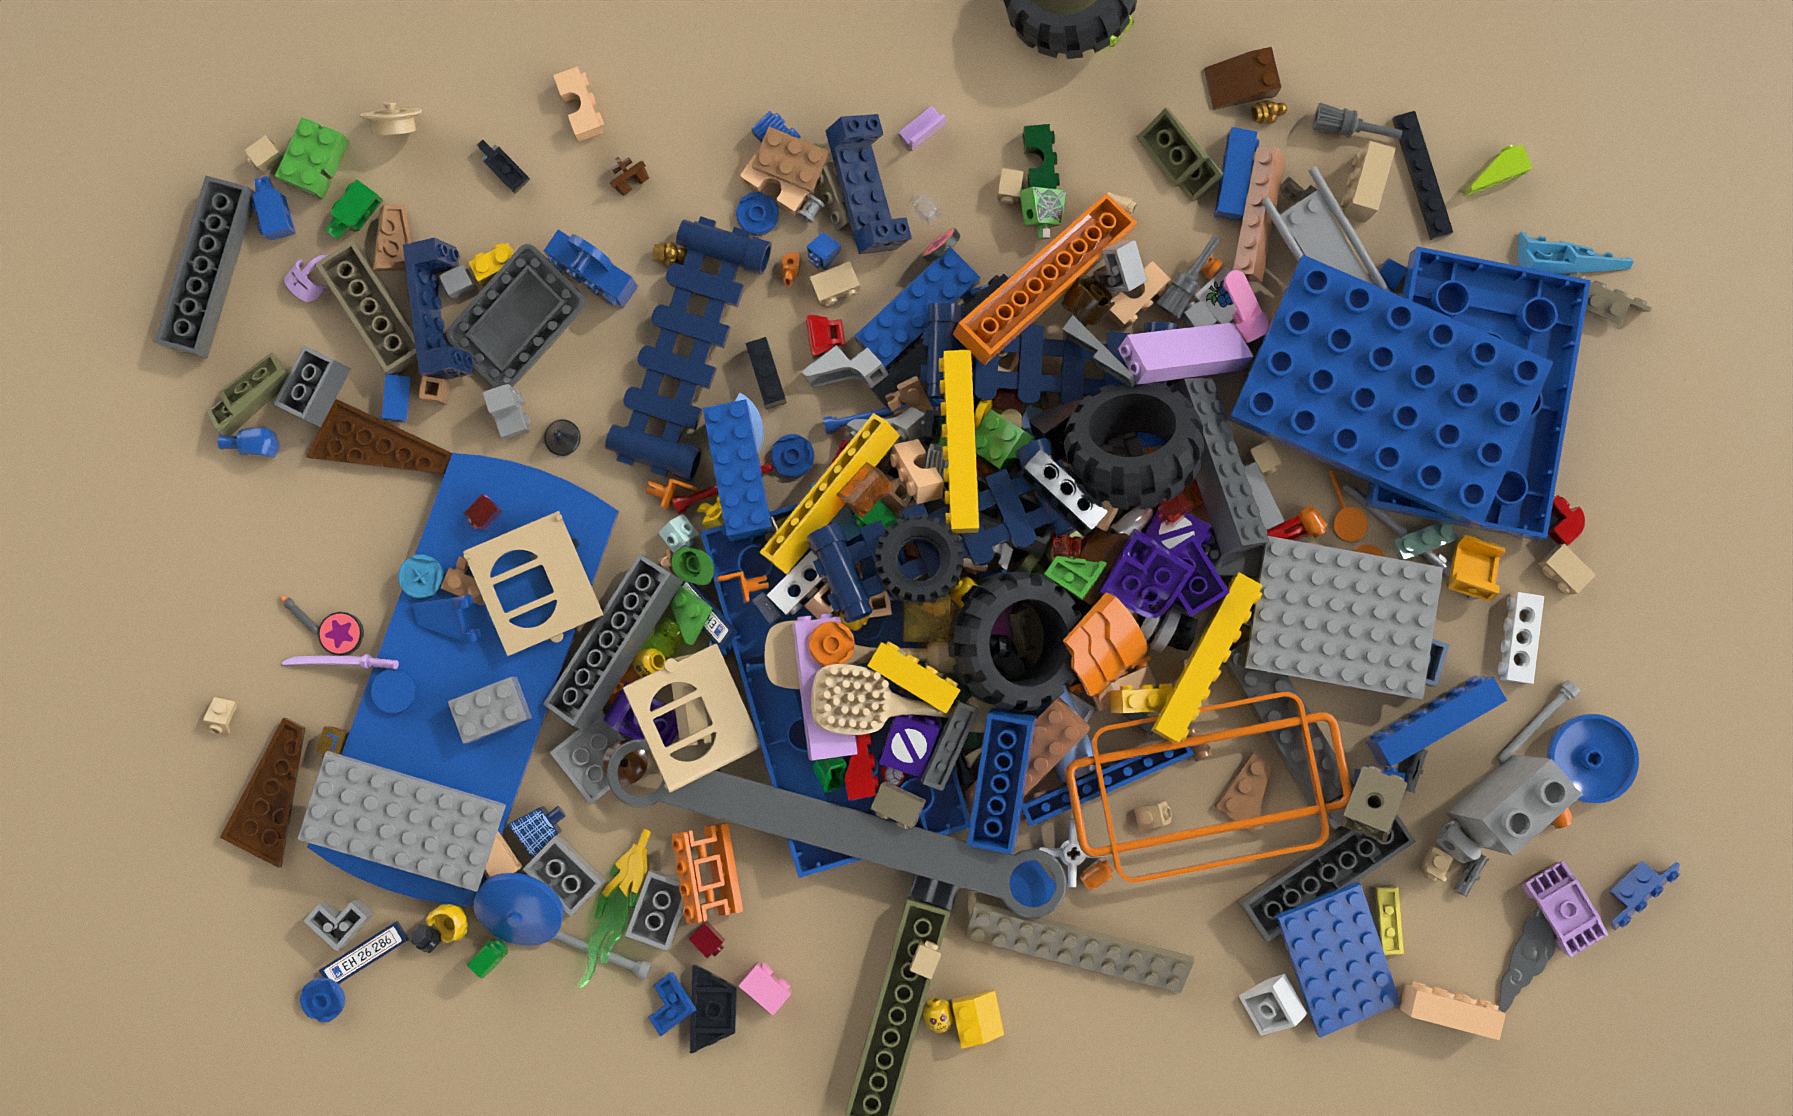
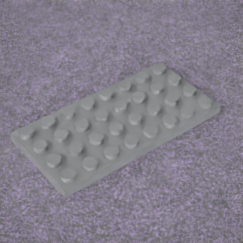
[298,751,506,892]

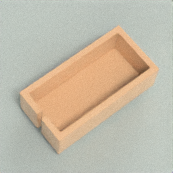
[1398,981,1506,1040]

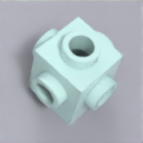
[658,514,699,553]

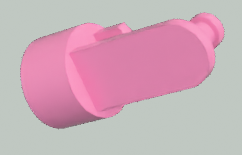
[1223,270,1270,344]

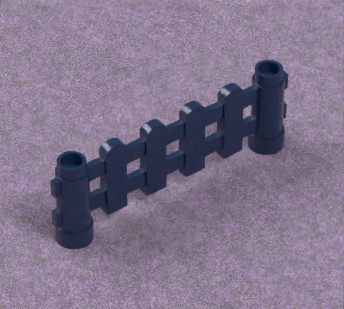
[605,216,772,481]
[920,303,1179,405]
[807,438,1083,623]

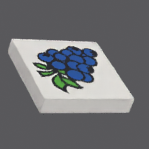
[1194,267,1237,324]

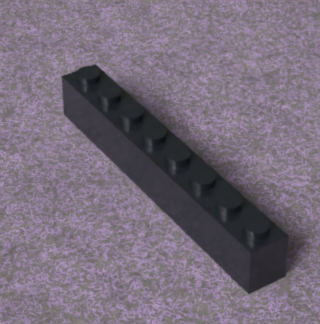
[870,274,1009,408]

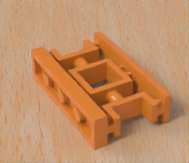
[672,823,743,924]

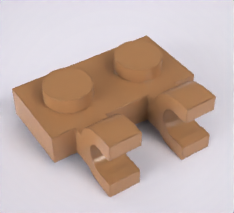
[885,376,934,417]
[441,556,493,606]

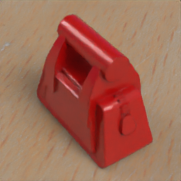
[806,315,846,359]

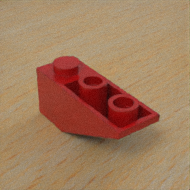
[845,733,879,800]

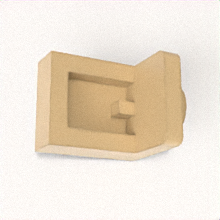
[203,697,237,735]
[1134,801,1172,831]

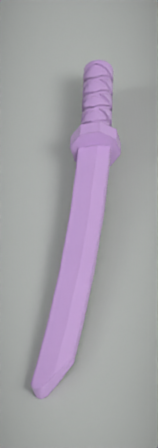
[282,654,399,669]

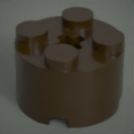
[1061,275,1115,327]

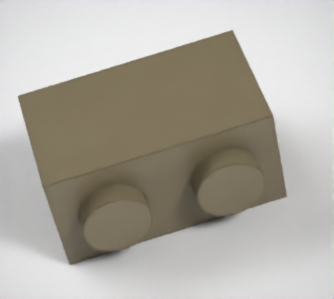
[871,781,926,829]

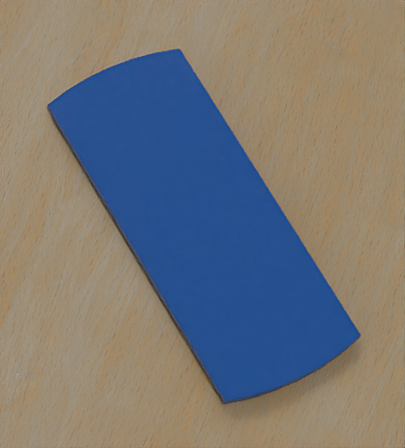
[307,453,619,906]

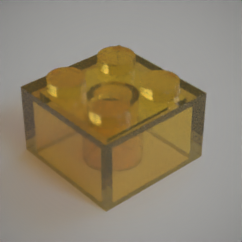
[901,594,951,642]

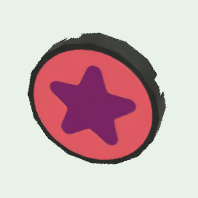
[922,228,961,262]
[318,612,364,656]

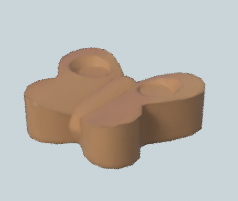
[658,548,676,575]

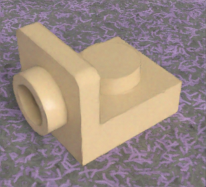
[1420,846,1453,883]

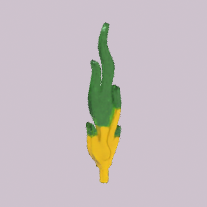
[578,828,652,988]

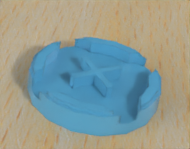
[398,554,444,599]

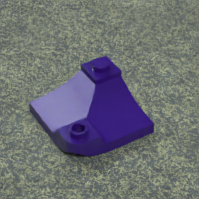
[1099,528,1195,618]

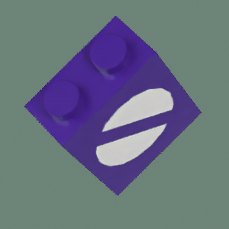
[1145,501,1213,550]
[879,714,939,778]

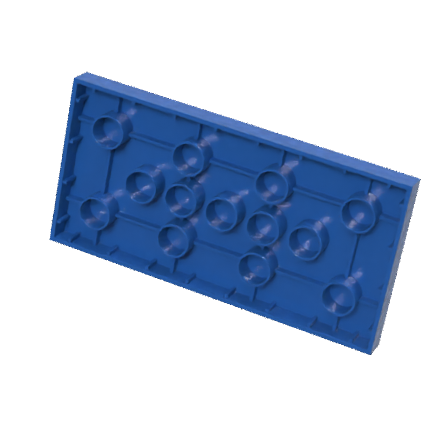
[701,482,971,878]

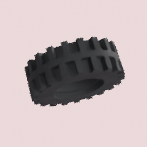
[875,514,964,606]

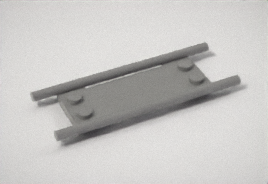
[1261,166,1391,292]

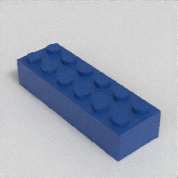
[855,247,981,371]
[703,399,774,542]
[1366,675,1508,767]
[967,708,1037,855]

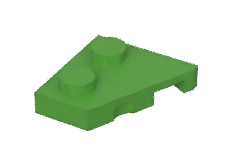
[1044,556,1107,601]
[670,586,713,645]

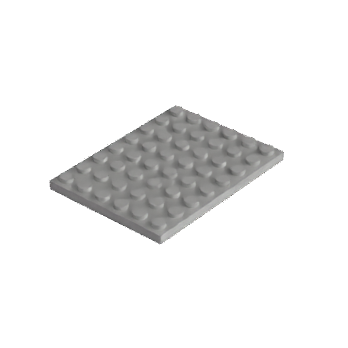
[1244,536,1443,700]

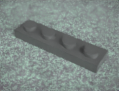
[921,700,979,791]

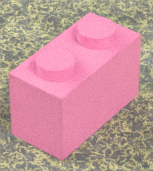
[739,962,792,1015]

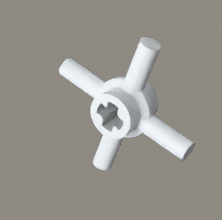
[1039,819,1106,887]

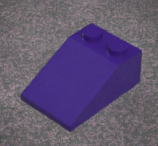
[1168,535,1230,616]
[603,681,678,747]

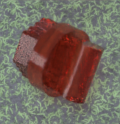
[1053,534,1082,559]

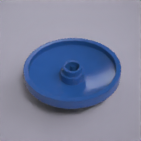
[1547,714,1639,803]
[473,873,564,946]

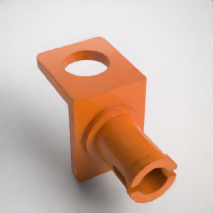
[646,478,699,510]
[716,571,769,603]

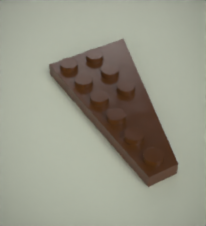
[306,399,452,474]
[220,718,306,868]

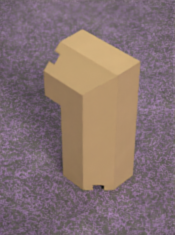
[671,654,715,746]

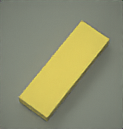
[1374,886,1404,955]

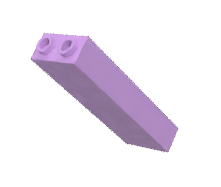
[1118,322,1253,384]
[792,613,857,760]

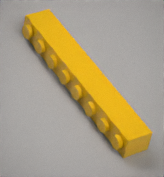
[939,350,979,533]
[760,413,900,574]
[1151,572,1263,744]

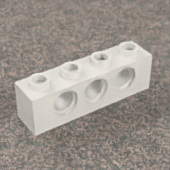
[767,550,827,616]
[1498,592,1544,684]

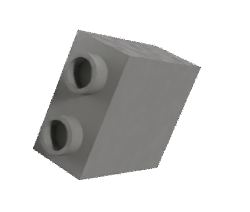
[1447,755,1583,856]

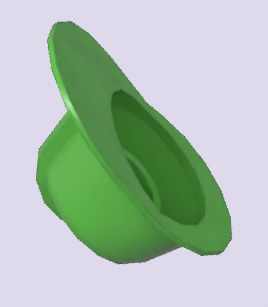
[672,547,714,585]

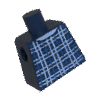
[508,806,566,859]

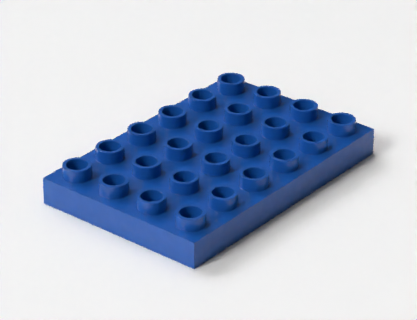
[1365,246,1591,541]
[1228,255,1553,528]

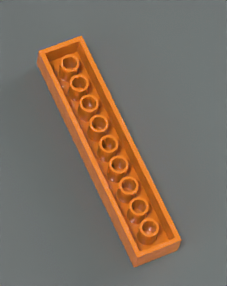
[953,193,1137,366]

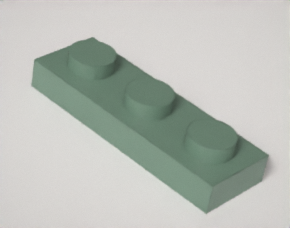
[1390,522,1458,560]

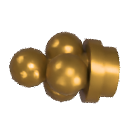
[1251,100,1288,124]
[653,242,688,266]

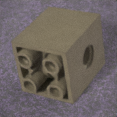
[1342,766,1407,843]

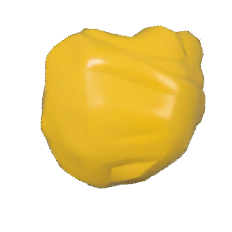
[426,904,468,943]

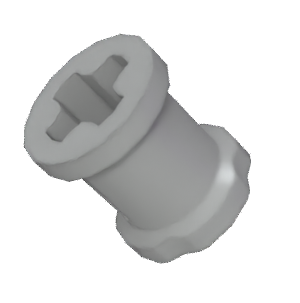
[797,194,824,223]

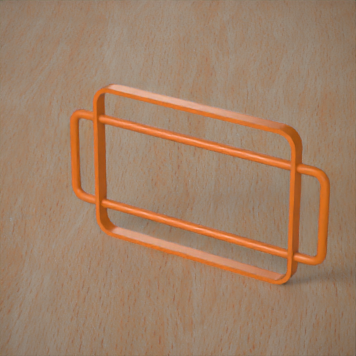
[1066,692,1352,883]

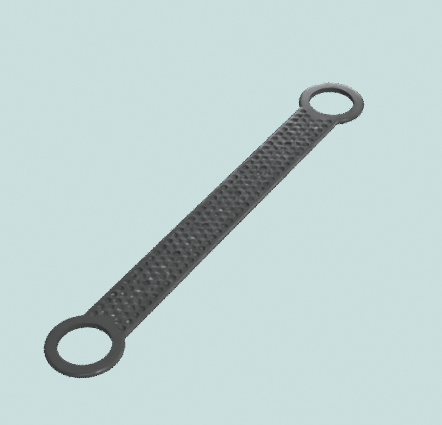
[607,739,1067,918]

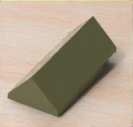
[1137,107,1223,202]
[207,352,289,436]

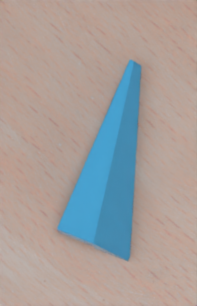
[1518,231,1634,274]

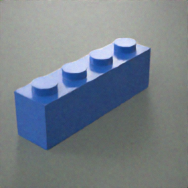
[1214,127,1259,221]

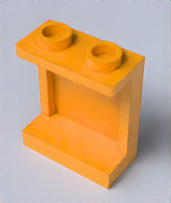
[1447,535,1505,602]

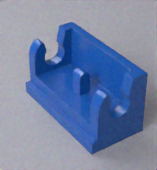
[382,374,411,422]

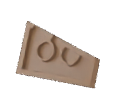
[373,205,412,271]
[1215,752,1272,833]

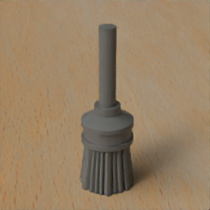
[1312,102,1402,139]
[1156,235,1221,319]

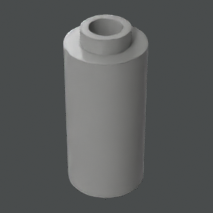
[1107,505,1154,535]

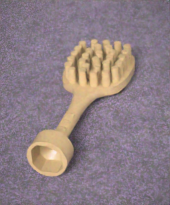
[764,620,956,689]
[811,664,996,735]

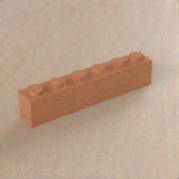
[1233,147,1286,282]

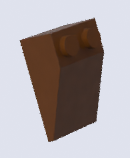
[1204,47,1282,110]

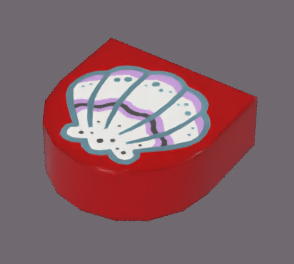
[880,766,907,786]

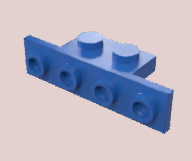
[1610,861,1680,930]

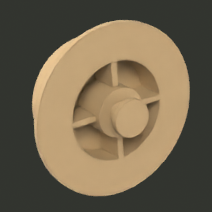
[359,102,422,135]

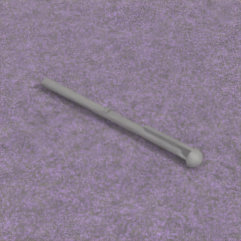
[1342,482,1478,600]

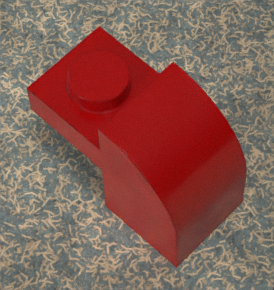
[1548,495,1585,546]

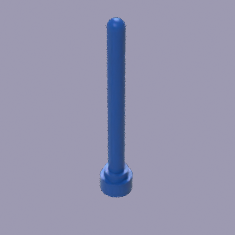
[823,403,907,435]

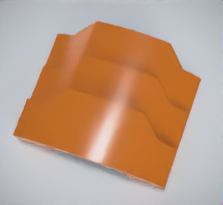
[1063,592,1147,698]

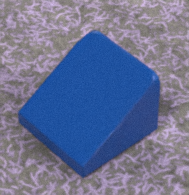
[1379,258,1407,290]

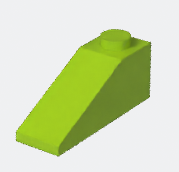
[1464,144,1533,196]

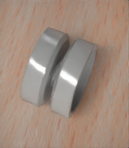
[1137,603,1182,654]

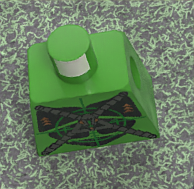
[1020,187,1066,239]

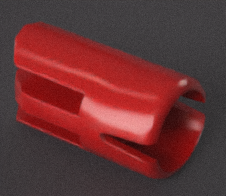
[1267,516,1306,541]

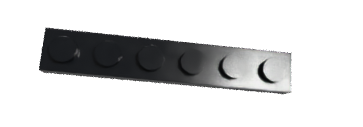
[1392,111,1453,240]

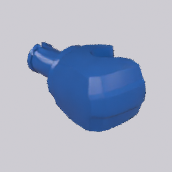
[218,427,280,458]

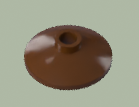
[603,740,648,785]

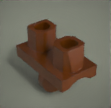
[609,157,649,196]

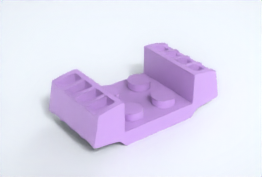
[1521,861,1608,958]

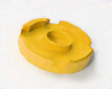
[974,400,992,431]

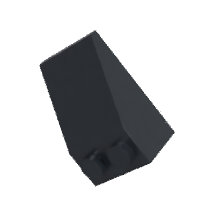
[1029,396,1094,462]

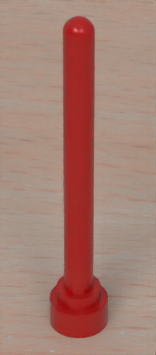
[672,463,773,514]

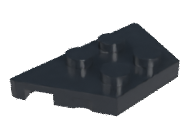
[690,964,737,1054]

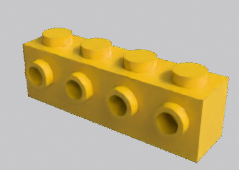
[867,641,960,714]
[1109,683,1202,713]

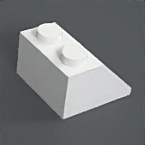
[1239,974,1307,1036]

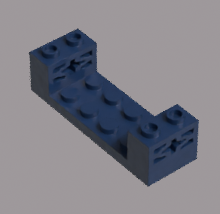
[825,114,912,254]
[403,237,473,380]

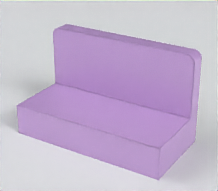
[899,106,946,151]

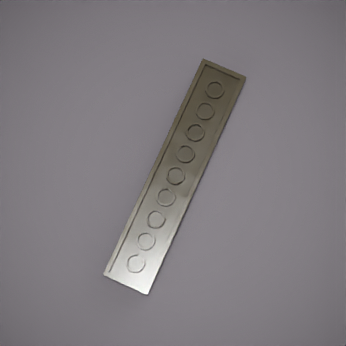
[965,901,1194,993]

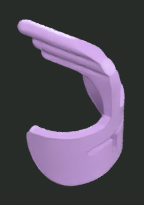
[284,255,328,302]

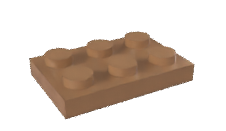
[752,127,829,193]

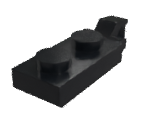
[477,140,530,194]

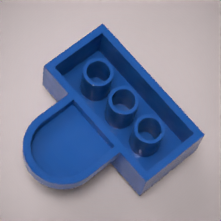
[543,229,638,308]

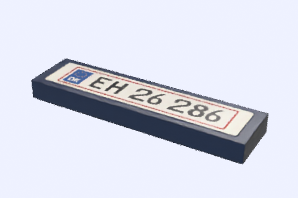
[675,580,737,649]
[319,921,409,984]

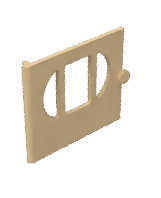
[463,511,604,656]
[622,643,761,793]

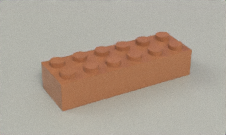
[963,697,1090,804]

